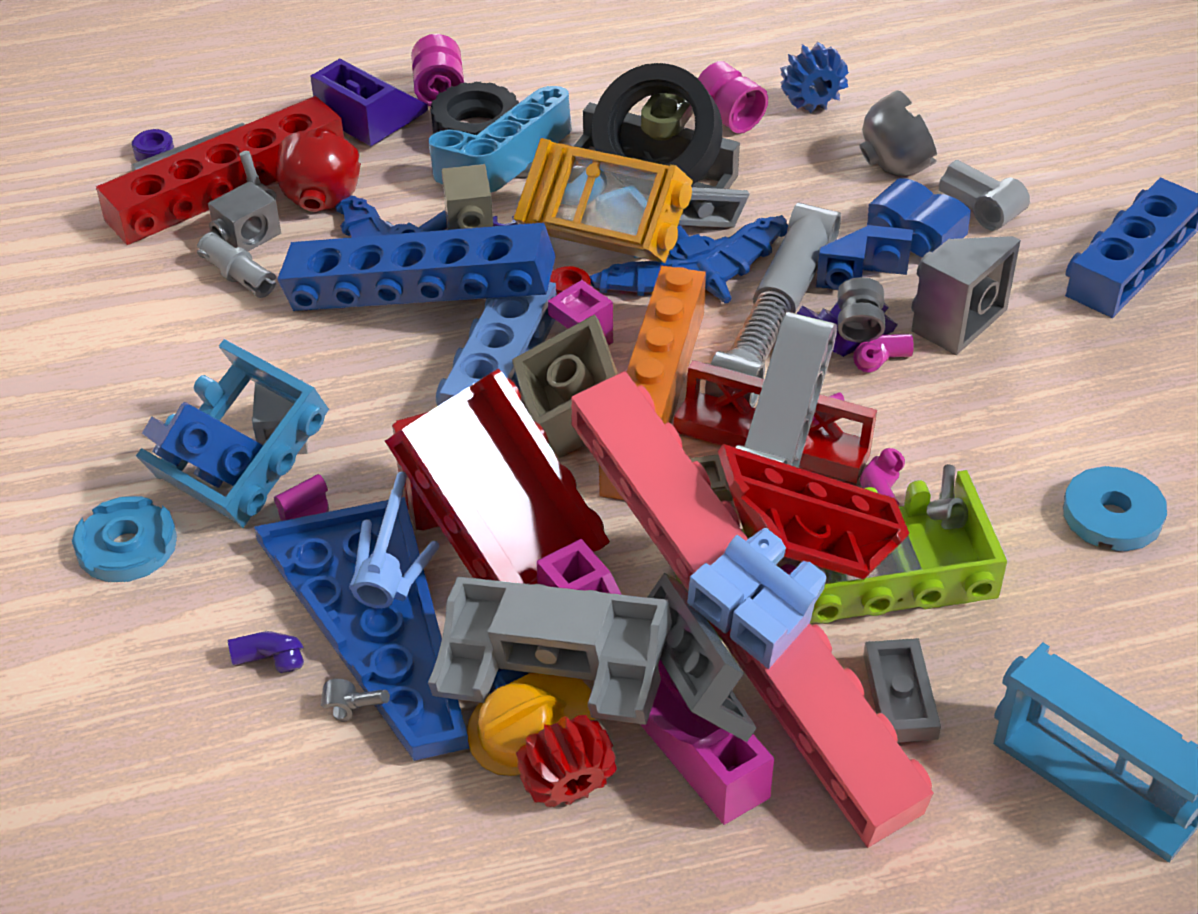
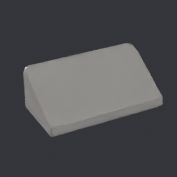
[678,187,750,228]

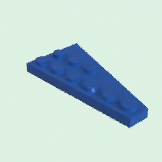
[254,497,469,761]

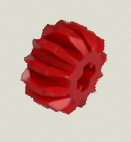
[516,715,617,807]

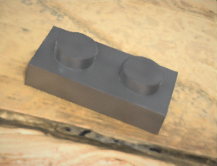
[863,638,941,743]

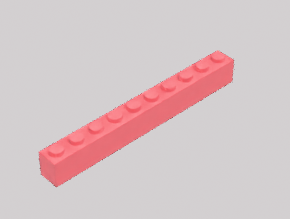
[572,371,934,848]

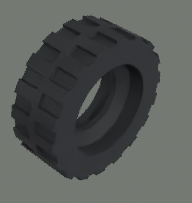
[430,81,519,135]

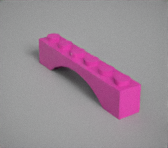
[536,539,774,825]

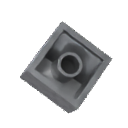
[911,236,1021,355]

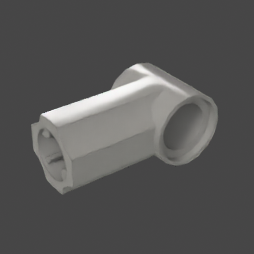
[939,160,1030,231]

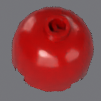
[276,131,361,212]

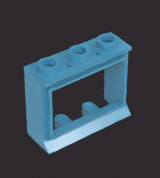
[136,339,329,528]

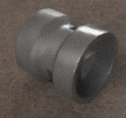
[838,277,885,343]

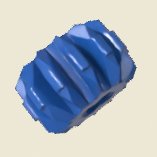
[780,41,849,113]

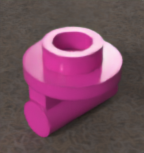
[274,474,329,521]

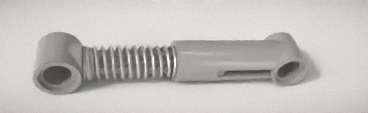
[705,202,841,407]

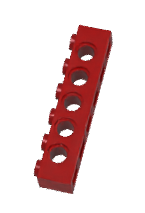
[96,96,344,245]

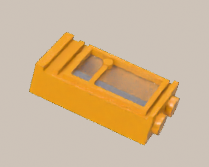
[513,138,693,263]

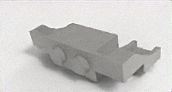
[428,577,672,725]

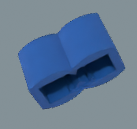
[867,178,971,258]

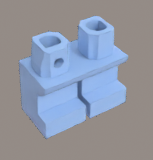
[687,528,827,669]

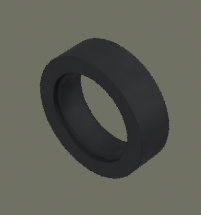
[592,63,723,195]

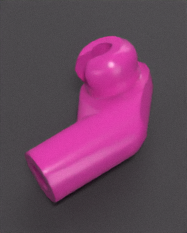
[853,334,914,373]

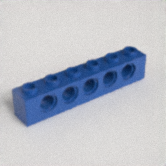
[277,223,556,311]

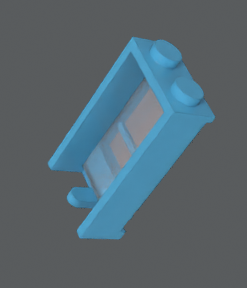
[993,642,1198,863]

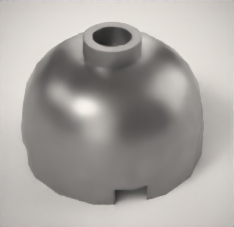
[860,90,937,176]

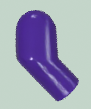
[228,631,304,673]

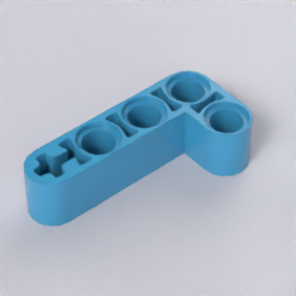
[428,86,572,193]

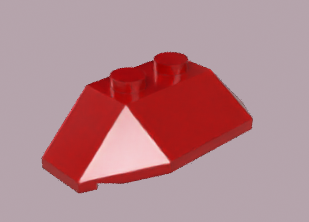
[718,444,910,580]

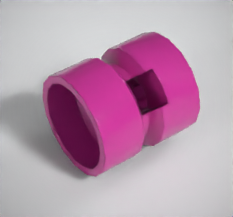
[411,34,464,106]
[698,61,768,133]

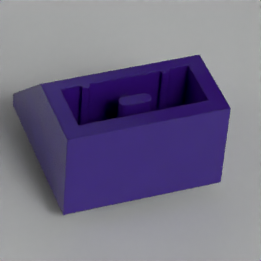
[310,58,428,146]

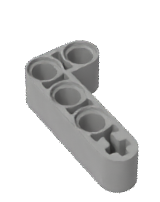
[725,312,837,491]

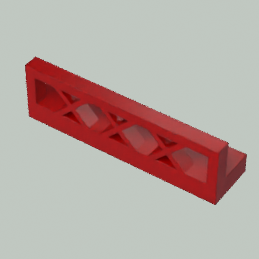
[673,360,877,484]

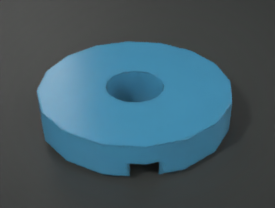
[1063,466,1167,551]
[72,496,177,582]

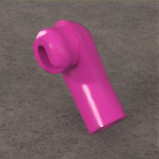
[860,448,905,506]

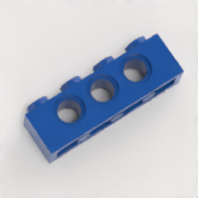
[1065,177,1198,318]

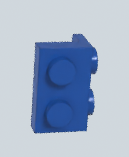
[142,402,263,488]

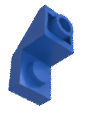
[816,225,913,290]

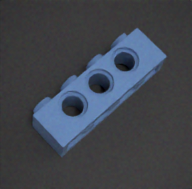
[436,282,556,406]

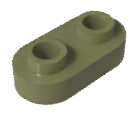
[641,93,694,141]

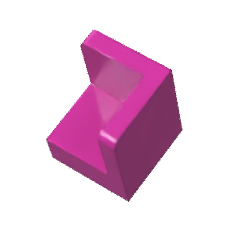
[548,280,614,346]

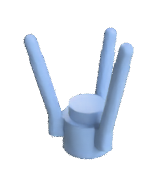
[349,472,439,608]

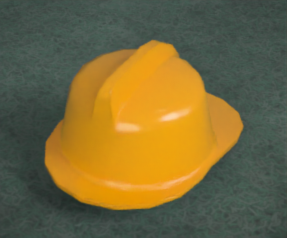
[467,673,595,776]

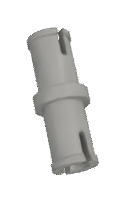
[197,232,276,298]

